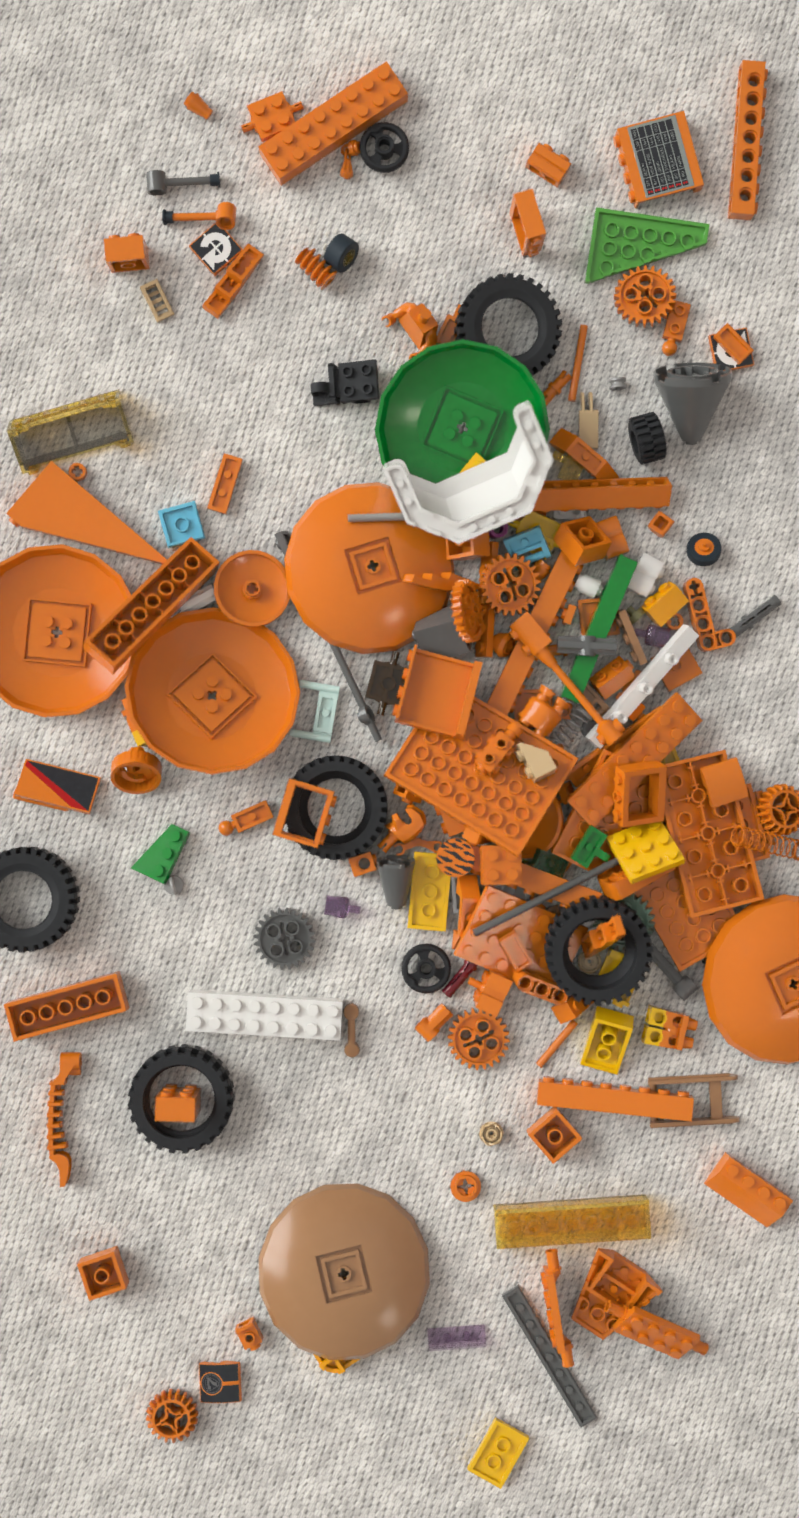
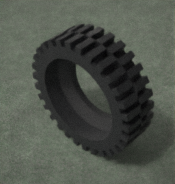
[454,273,562,377]
[285,755,388,860]
[0,846,80,953]
[544,895,653,1006]

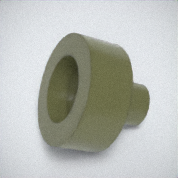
[626,606,646,625]

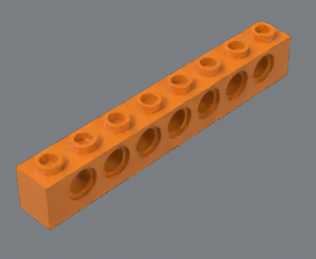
[728,60,768,220]

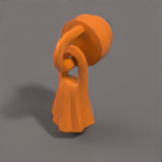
[340,140,360,180]

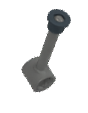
[146,170,220,196]

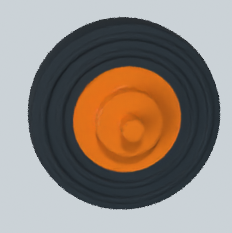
[686,533,722,566]

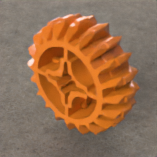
[756,784,799,836]
[146,1388,199,1443]

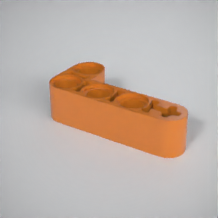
[683,578,736,652]
[597,867,677,901]

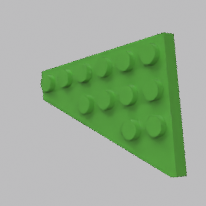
[585,207,710,284]

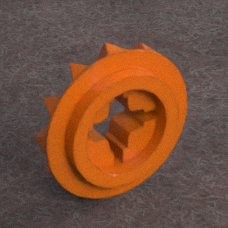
[450,1170,481,1202]

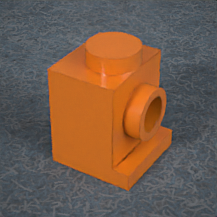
[235,1317,263,1351]

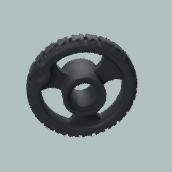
[360,122,409,173]
[401,943,451,994]

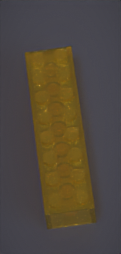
[493,1194,651,1249]

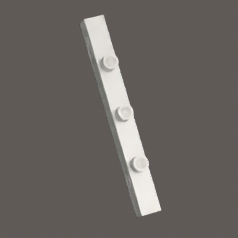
[585,624,699,749]

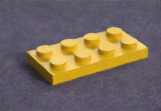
[407,851,451,932]

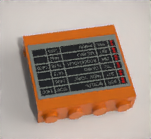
[613,111,704,208]

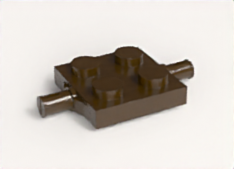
[365,651,405,716]

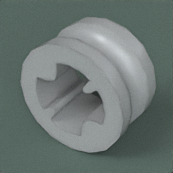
[609,377,627,390]

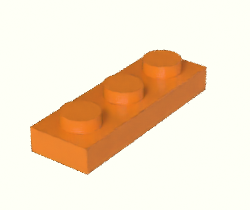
[207,453,243,515]

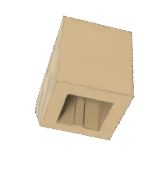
[515,742,557,783]

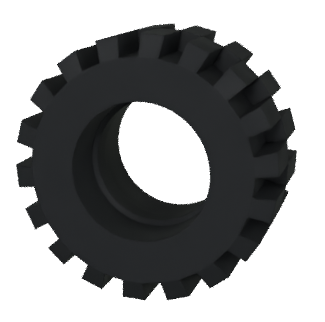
[628,412,667,465]

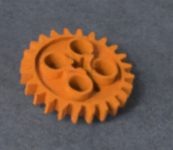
[614,265,676,328]
[478,553,541,616]
[450,579,484,643]
[448,1007,510,1070]

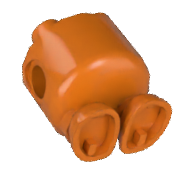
[518,684,571,738]

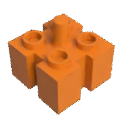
[468,970,513,1017]

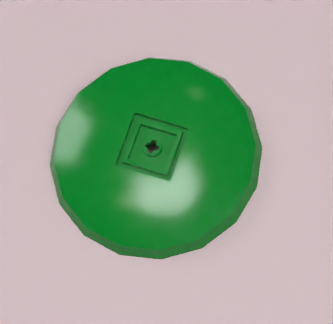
[375,339,550,484]

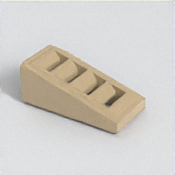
[140,279,174,323]

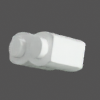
[627,553,665,598]

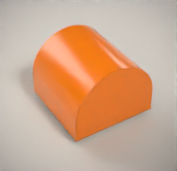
[648,510,675,538]

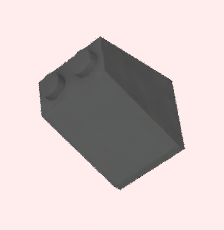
[412,605,473,657]

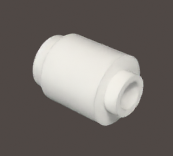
[574,574,604,598]

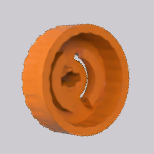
[110,746,162,794]

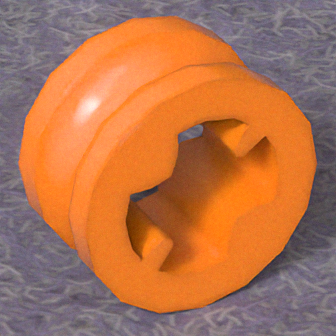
[68,463,87,481]
[665,613,683,630]

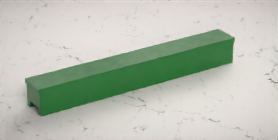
[559,554,638,704]

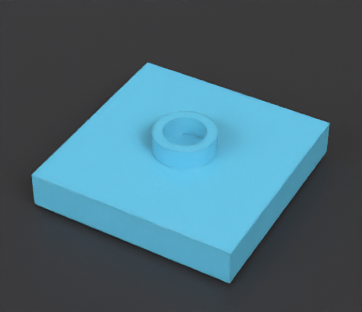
[158,501,206,548]

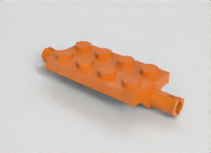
[540,1249,575,1368]
[604,1300,709,1359]

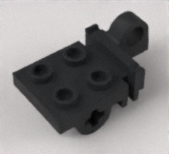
[311,359,379,406]

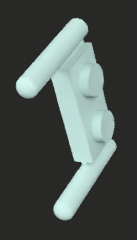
[289,680,340,743]

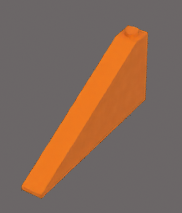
[6,461,167,564]

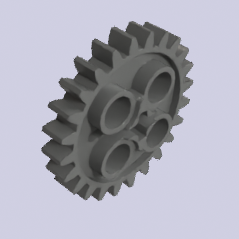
[253,907,316,970]

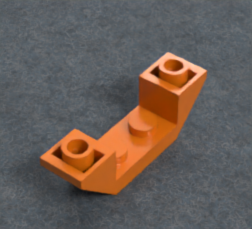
[549,428,619,479]
[452,874,481,949]

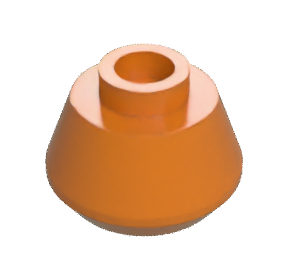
[493,633,515,658]

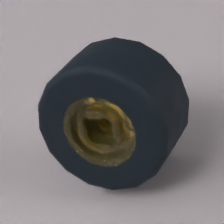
[324,233,359,273]

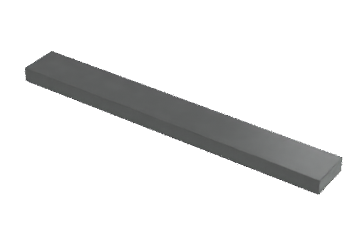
[502,1285,597,1427]

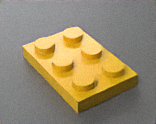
[467,1417,529,1489]

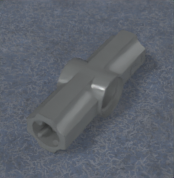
[557,635,617,656]

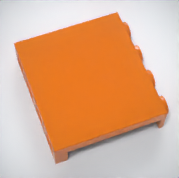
[392,644,483,740]

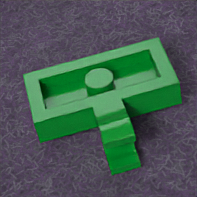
[570,825,610,868]

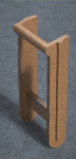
[648,1073,740,1128]

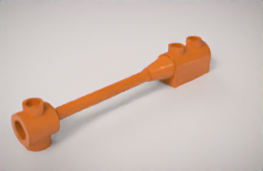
[509,611,625,746]

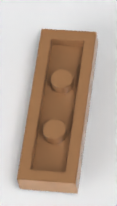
[614,609,648,665]

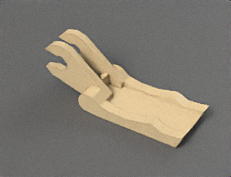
[579,392,599,449]

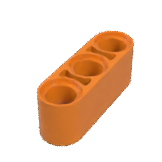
[512,970,568,1005]

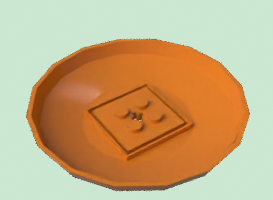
[284,482,455,654]
[0,544,132,717]
[124,607,300,774]
[702,894,799,1065]

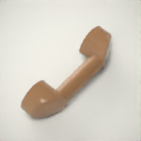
[343,1003,360,1057]

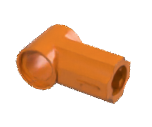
[414,1003,453,1042]

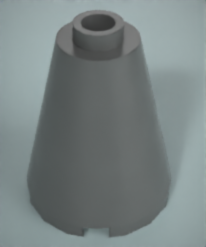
[376,855,415,910]

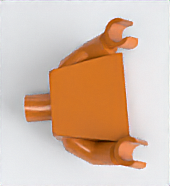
[381,302,438,360]

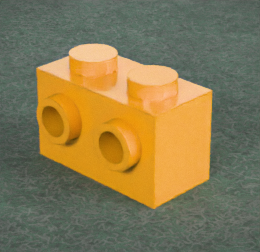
[641,581,689,627]

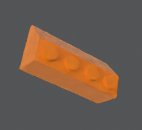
[704,1152,793,1227]

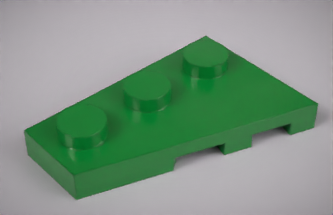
[131,824,190,885]

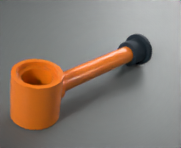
[162,202,237,230]

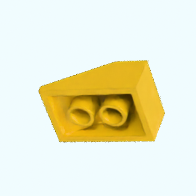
[580,1006,634,1075]

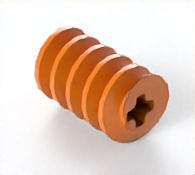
[295,247,337,290]

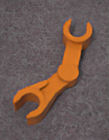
[393,838,442,856]

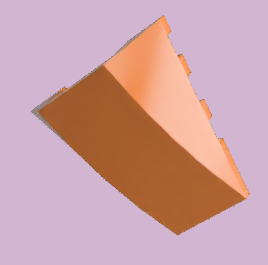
[571,1248,663,1340]

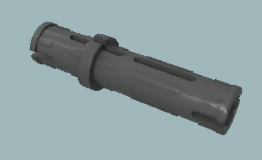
[729,595,782,638]

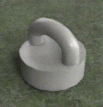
[164,875,184,895]

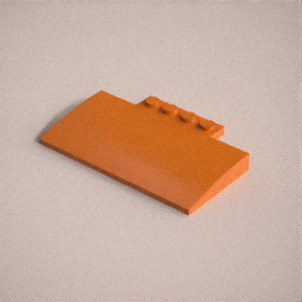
[664,750,770,918]

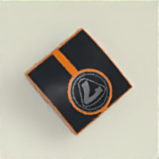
[199,1361,242,1403]

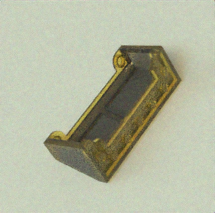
[7,389,134,475]

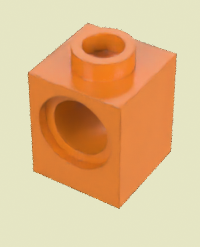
[348,851,377,877]

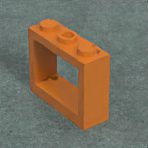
[510,189,546,257]
[612,760,667,828]
[272,778,337,848]

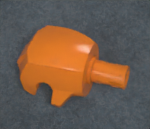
[377,804,427,853]

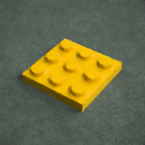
[606,822,685,884]

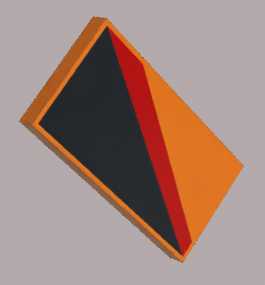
[14,759,101,815]

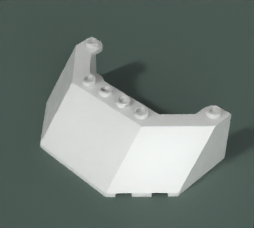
[383,400,553,544]

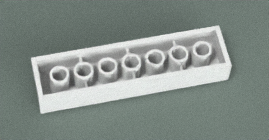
[186,989,343,1041]

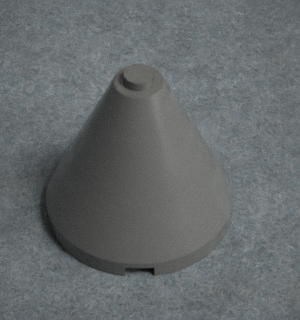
[653,362,732,445]

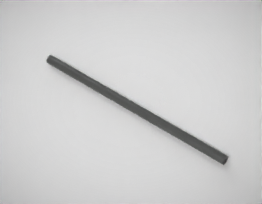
[472,857,619,936]

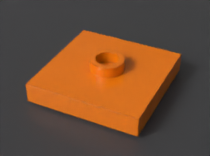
[650,648,702,692]

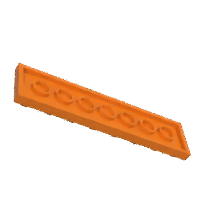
[566,692,703,827]

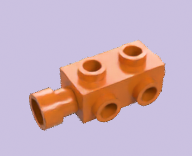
[474,722,523,776]

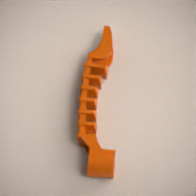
[47,1052,82,1187]

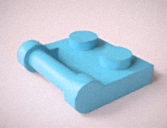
[503,525,552,571]

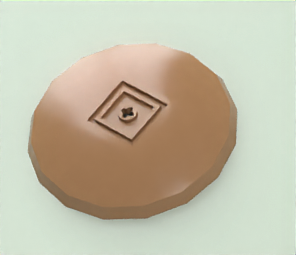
[259,1183,430,1360]

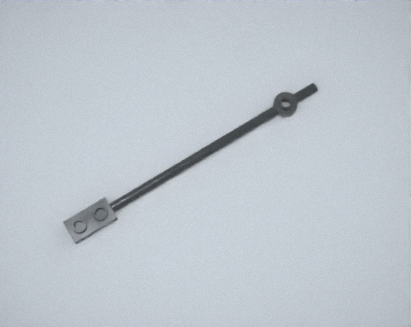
[274,531,382,742]

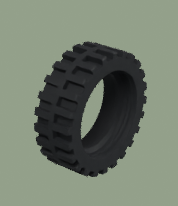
[128,1044,235,1154]

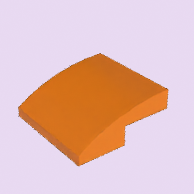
[700,757,748,808]

